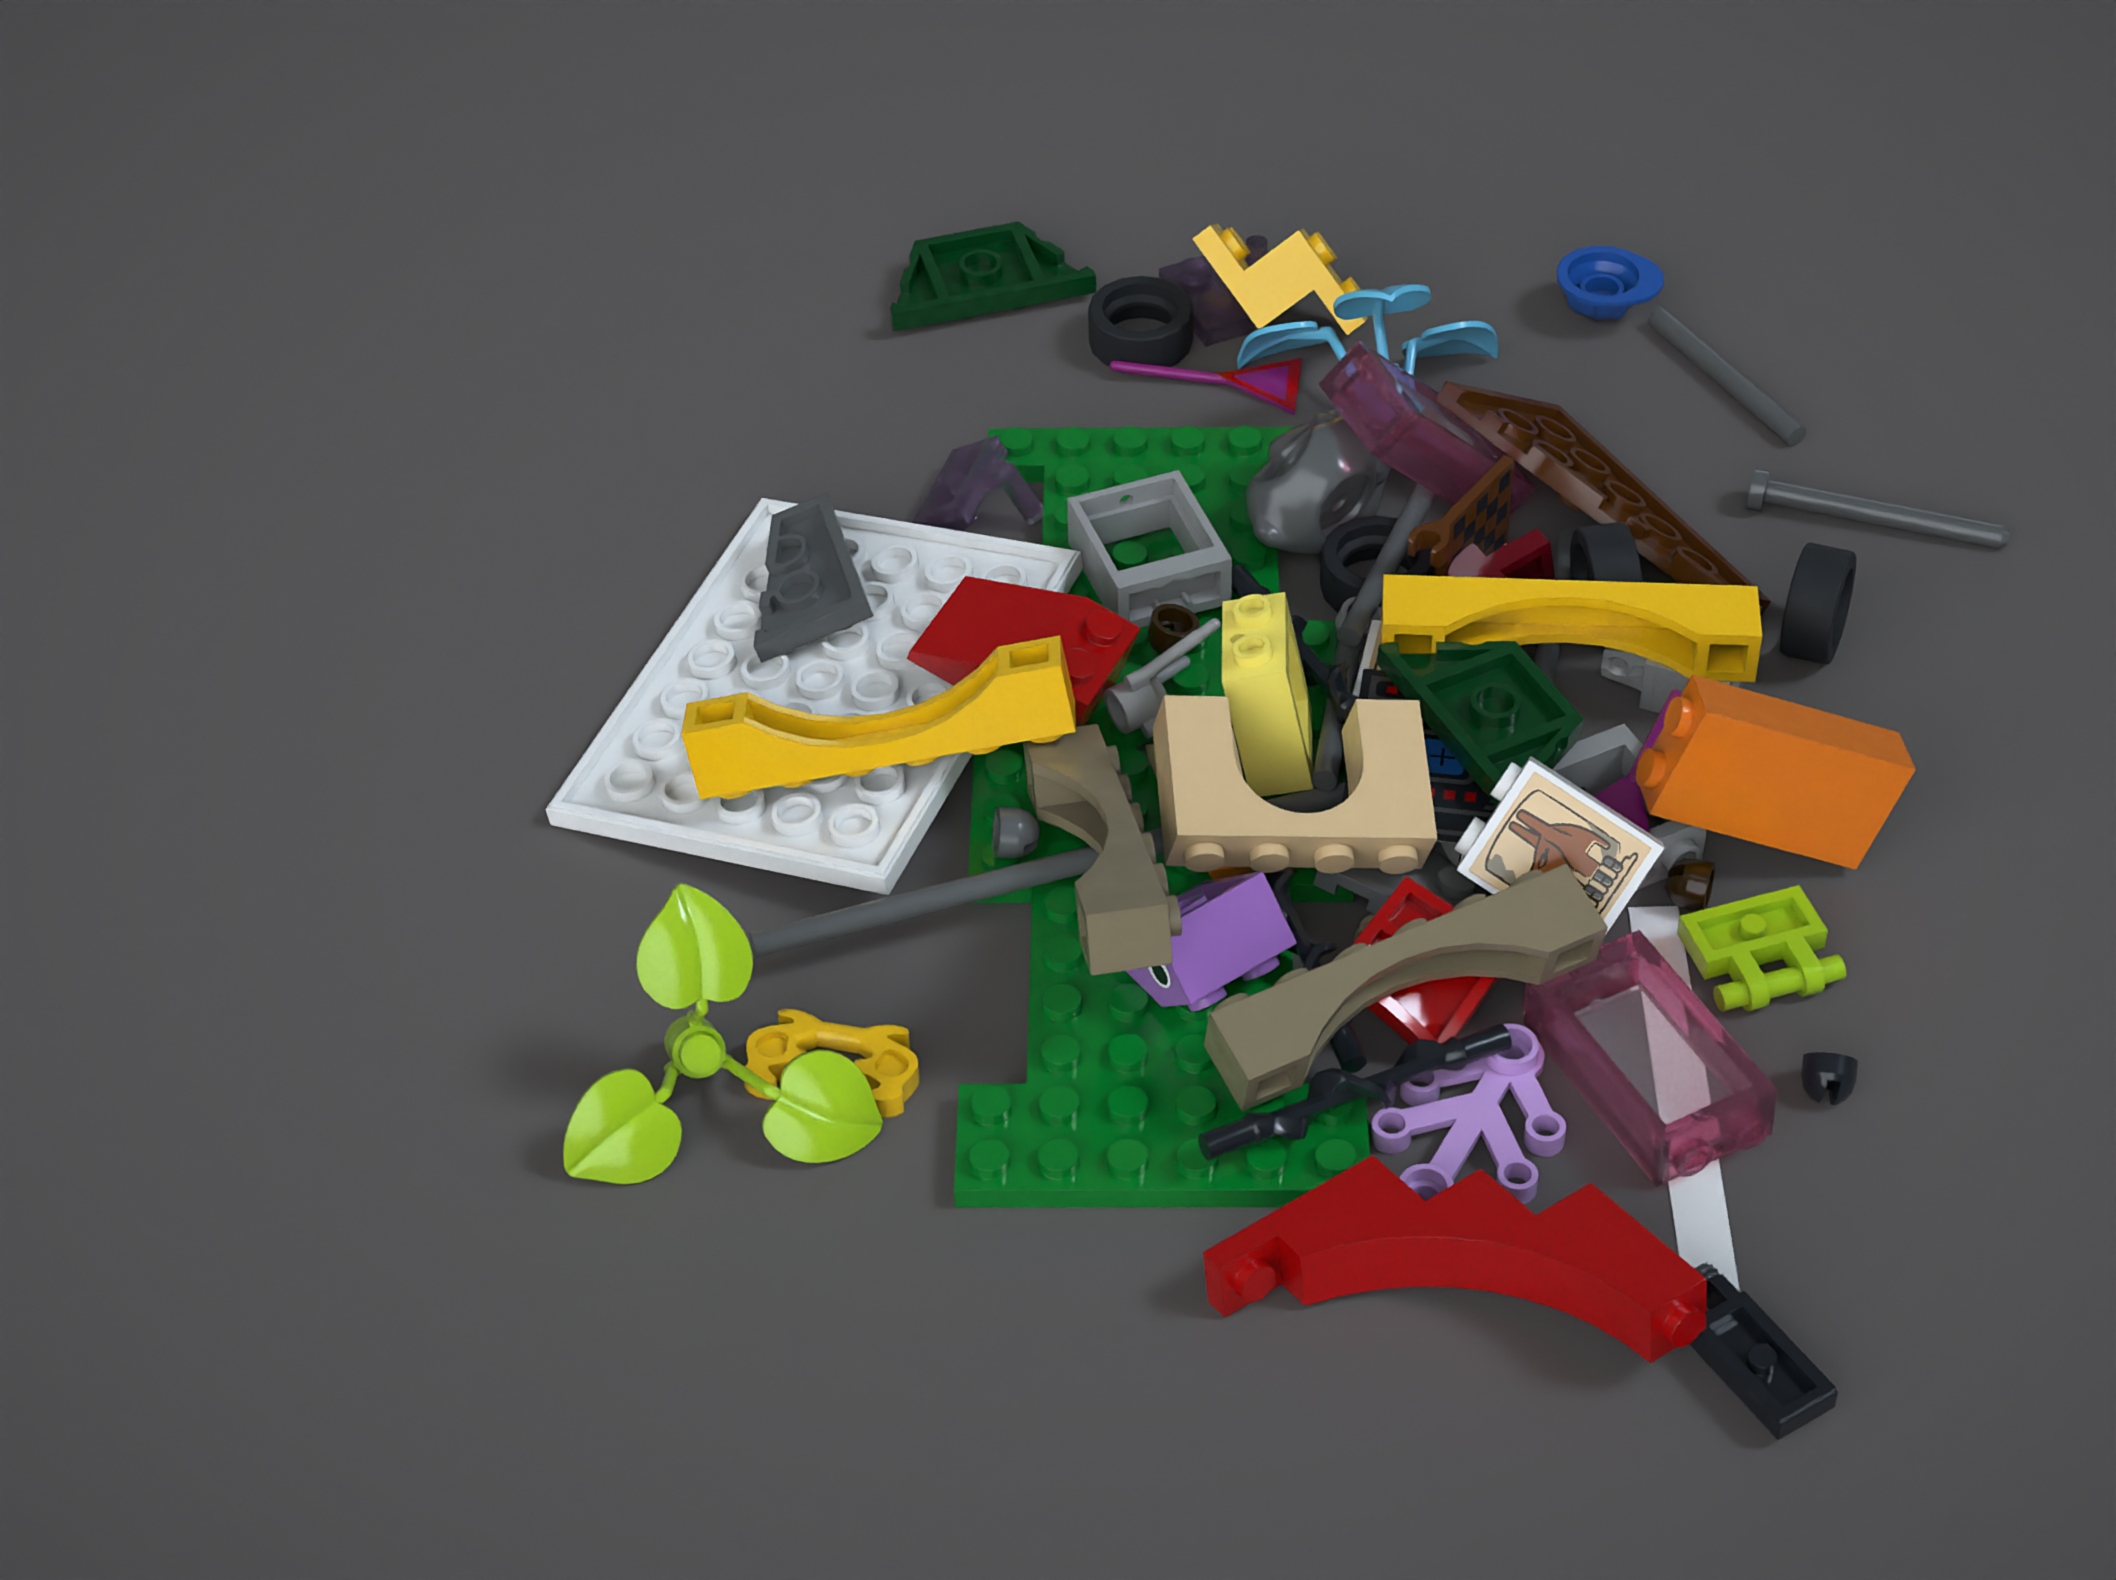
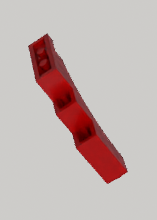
[1203,1155,1706,1364]

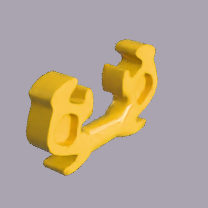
[744,1009,920,1118]

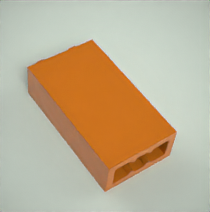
[1636,674,1916,870]

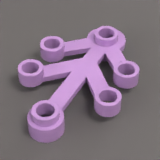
[1370,1023,1566,1204]

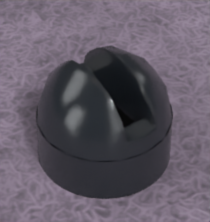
[1801,1052,1858,1105]

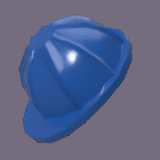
[1556,246,1664,322]

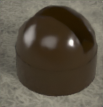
[1147,604,1199,655]
[1664,859,1715,911]

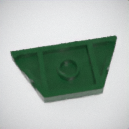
[890,221,1096,331]
[1377,641,1584,806]

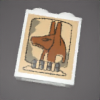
[1454,756,1664,935]

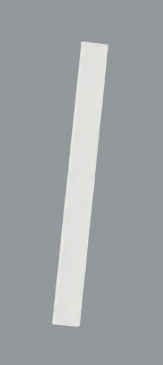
[1628,906,1740,1312]

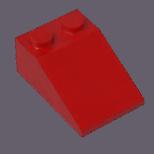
[907,576,1141,727]

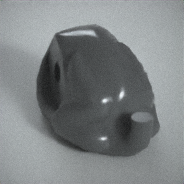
[1244,409,1393,555]

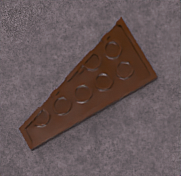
[1435,381,1771,617]

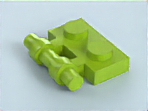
[1677,885,1846,1012]

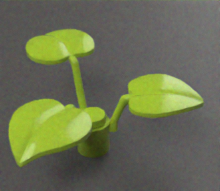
[563,883,883,1184]

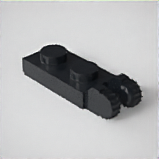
[1690,1262,1838,1440]

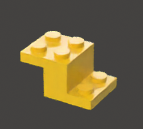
[1193,224,1368,335]

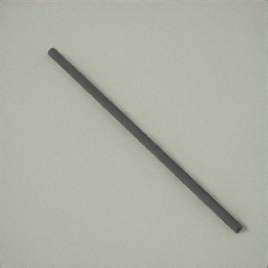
[749,780,1346,958]

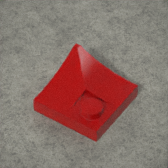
[1351,876,1499,1045]

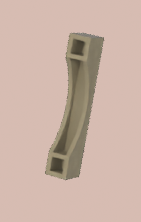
[1023,724,1182,976]
[1204,864,1608,1112]

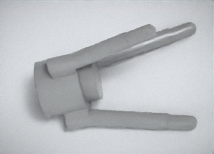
[1104,618,1221,739]

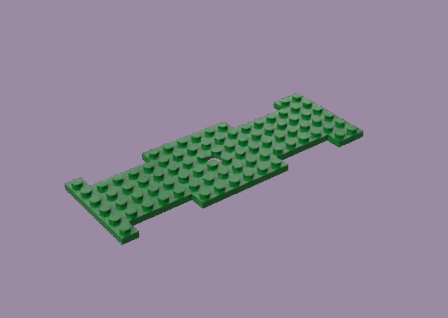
[954,425,1370,1208]

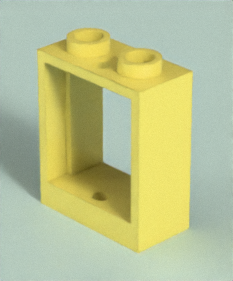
[1222,592,1314,797]

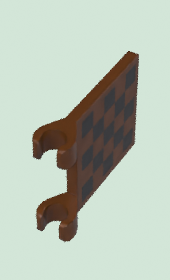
[1408,455,1514,576]

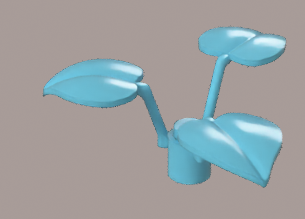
[1237,284,1499,428]

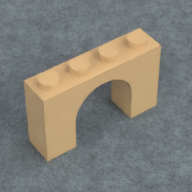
[1152,695,1438,874]

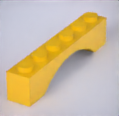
[1380,574,1762,682]
[681,635,1076,800]

